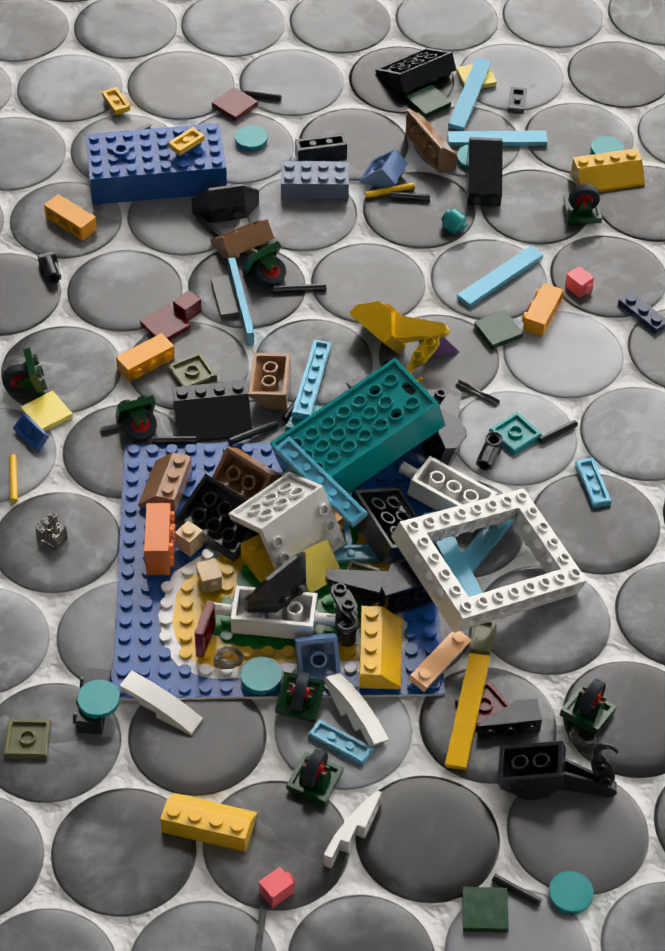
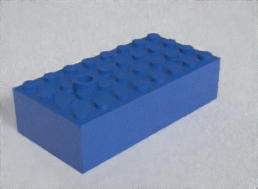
[85,123,227,205]

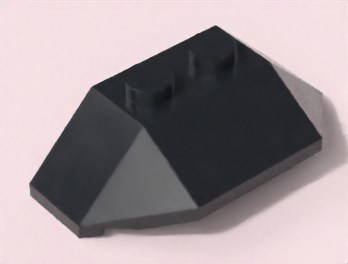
[191,183,259,223]
[245,551,306,613]

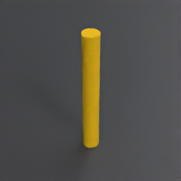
[365,183,415,199]
[9,454,18,503]

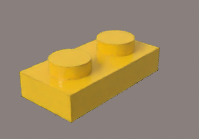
[102,87,130,115]
[168,127,205,156]

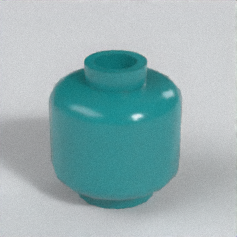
[441,208,467,234]

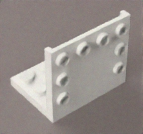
[229,471,346,570]

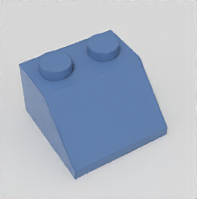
[360,148,408,189]
[294,633,341,680]

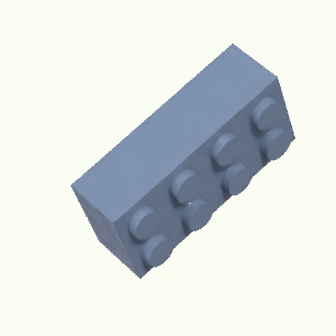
[281,161,349,200]

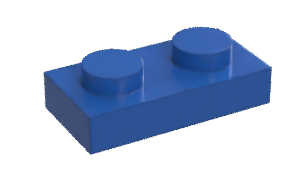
[13,413,49,451]

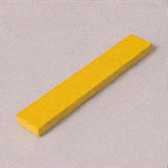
[445,653,490,771]

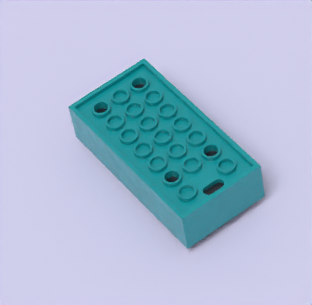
[270,358,445,493]

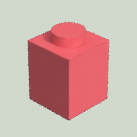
[565,266,594,298]
[259,867,295,908]

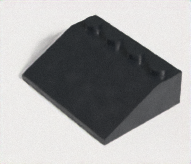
[375,48,457,94]
[172,380,253,442]
[175,473,260,562]
[351,487,437,564]

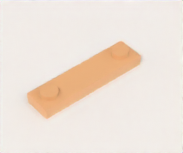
[408,631,471,692]

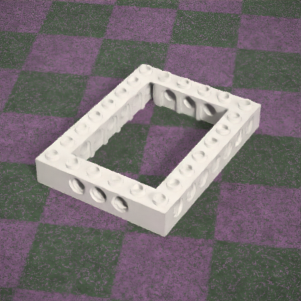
[391,489,587,633]

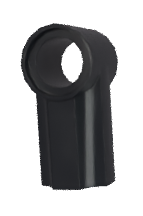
[37,251,61,284]
[476,431,502,471]
[335,607,357,647]

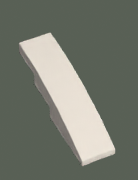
[120,670,203,736]
[324,673,388,747]
[323,791,382,868]

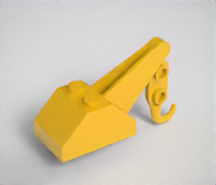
[349,301,450,382]

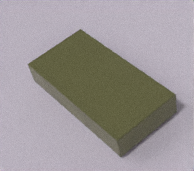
[470,620,497,656]

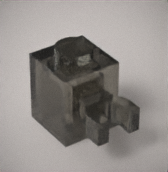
[35,512,68,550]

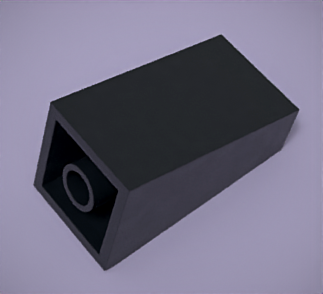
[466,137,503,206]

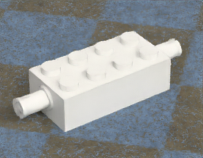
[399,456,502,531]
[214,586,336,639]

